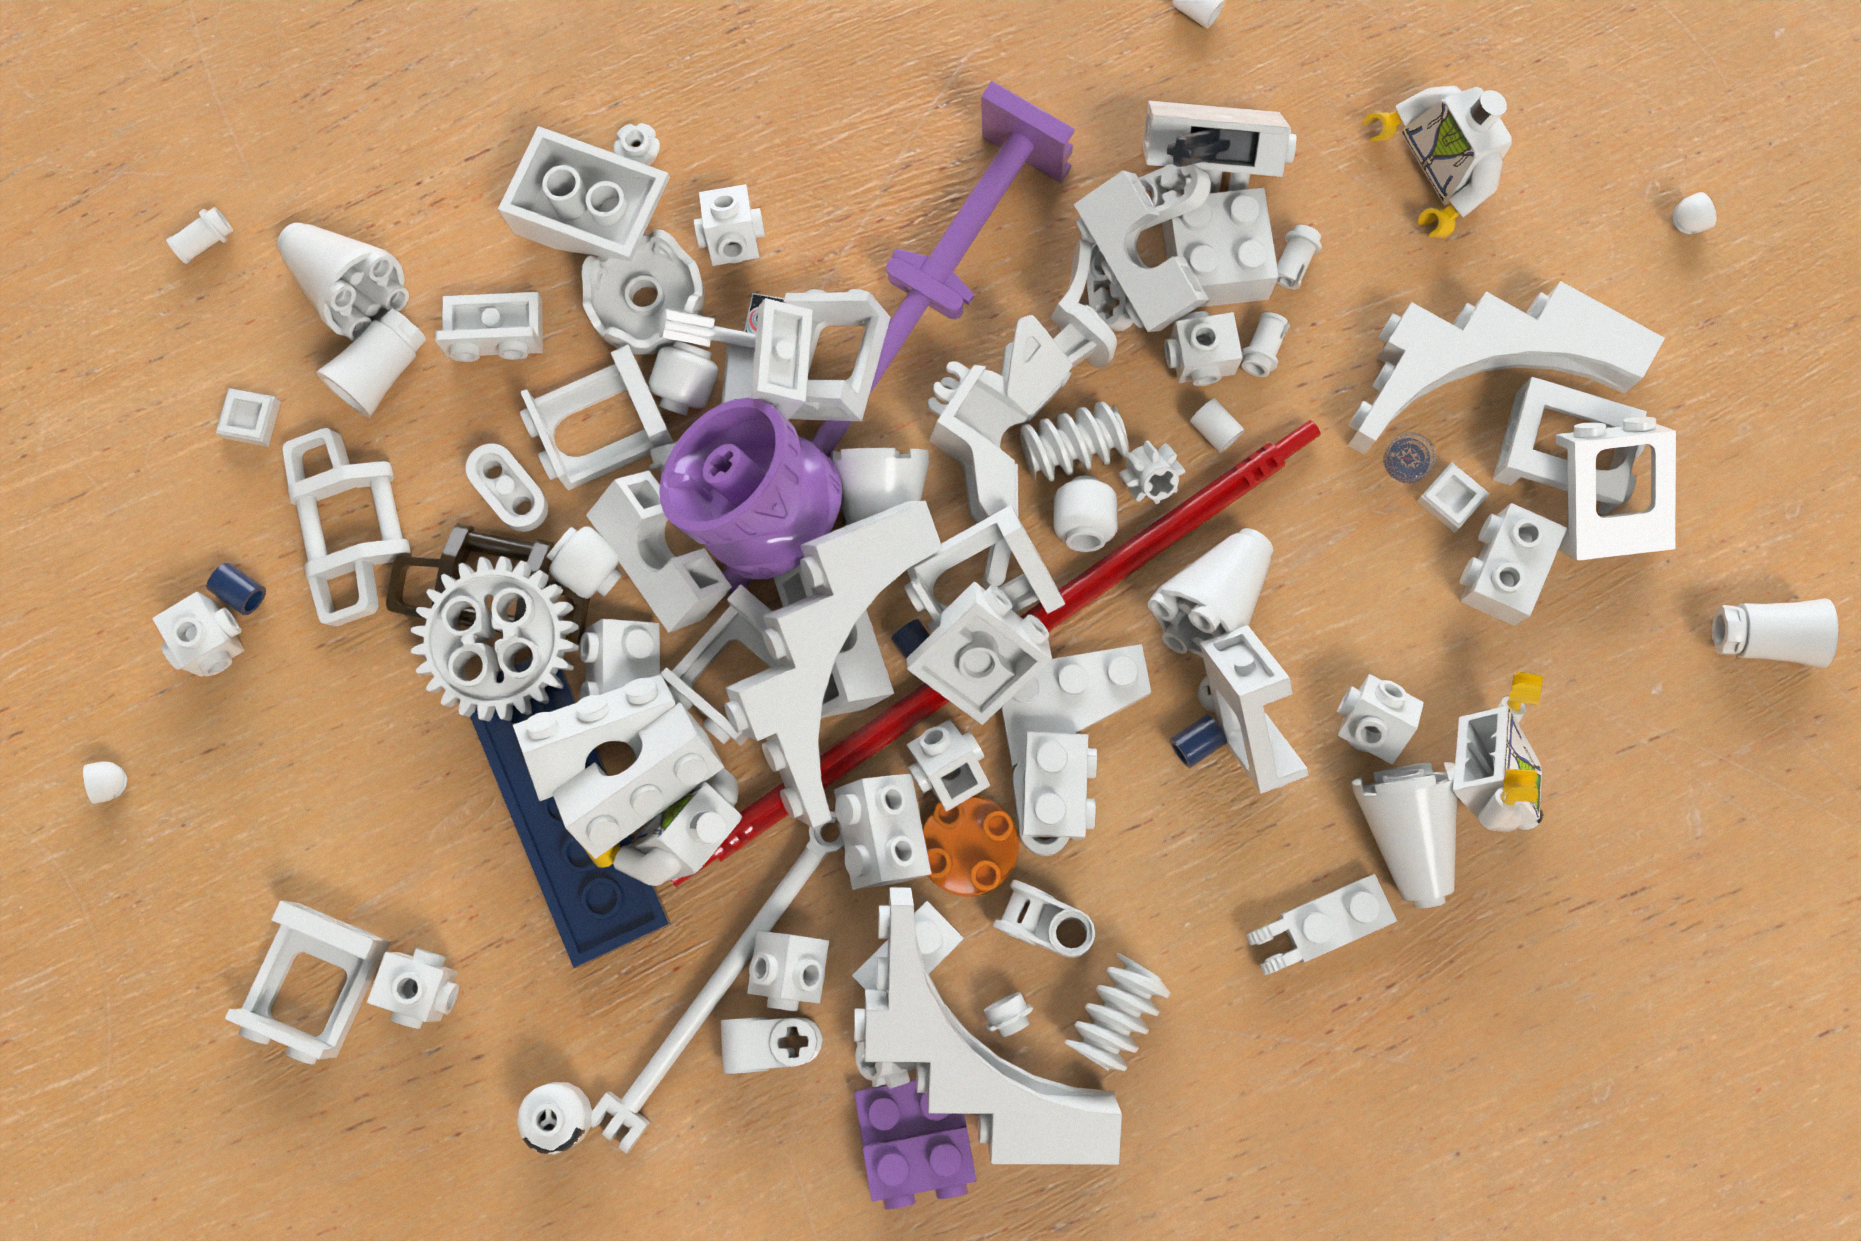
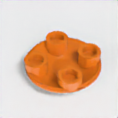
[922,795,1019,897]

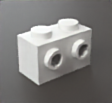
[1460,503,1567,626]
[834,773,931,890]

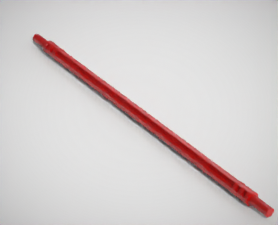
[670,420,1321,888]

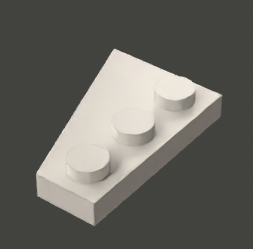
[1001,644,1151,768]

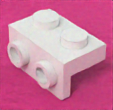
[435,292,543,362]
[579,619,660,701]
[1022,732,1097,841]

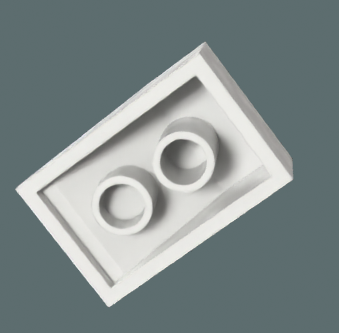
[498,126,670,261]

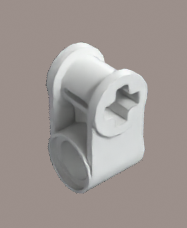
[992,880,1095,958]
[721,1017,823,1074]

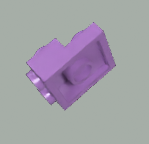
[854,1079,977,1209]

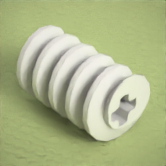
[1020,402,1129,482]
[1064,952,1171,1071]

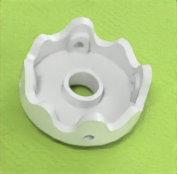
[581,229,705,355]

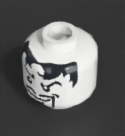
[517,1082,592,1155]

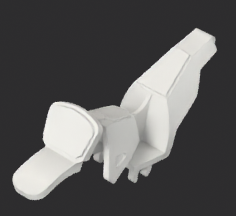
[928,239,1117,589]

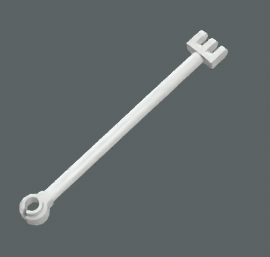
[591,811,844,1154]

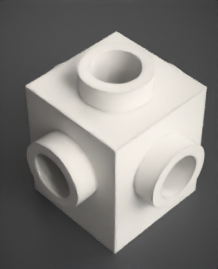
[694,184,765,266]
[1164,311,1243,386]
[152,592,245,677]
[1337,674,1424,765]
[906,719,990,812]
[747,931,829,1011]
[367,948,459,1029]

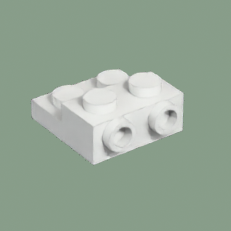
[906,582,1052,725]

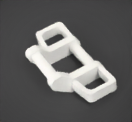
[283,428,412,626]

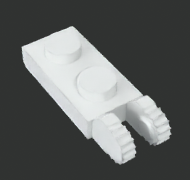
[1246,874,1397,975]

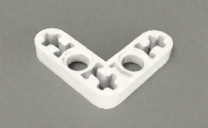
[1082,164,1211,332]

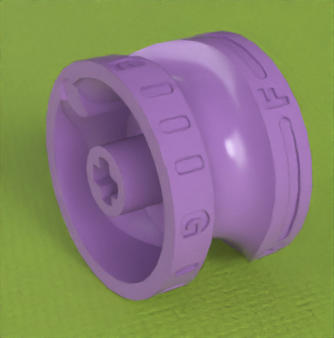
[659,397,842,580]

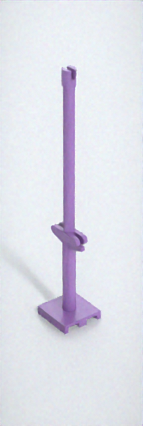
[722,81,1074,594]

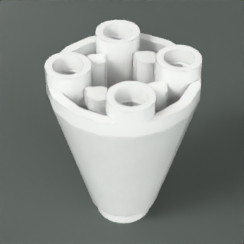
[277,223,409,341]
[1148,528,1273,657]

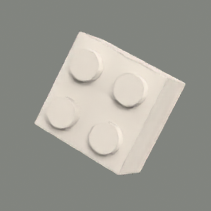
[1162,188,1279,307]

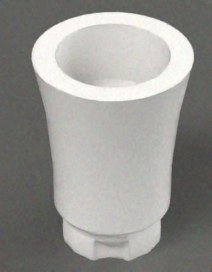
[316,309,426,418]
[1712,598,1839,668]

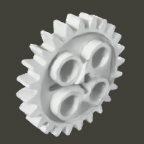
[411,556,579,721]

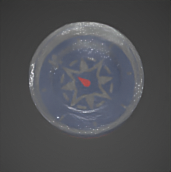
[1383,432,1436,483]

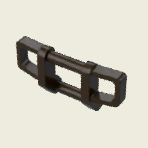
[386,523,590,645]

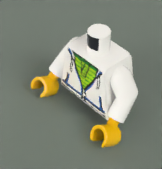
[1362,86,1512,238]
[1453,672,1544,832]
[582,768,742,886]

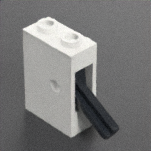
[1143,101,1297,195]

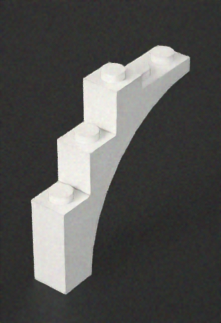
[1347,281,1665,455]
[725,501,943,828]
[854,887,1122,1165]

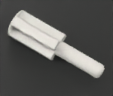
[659,308,756,349]

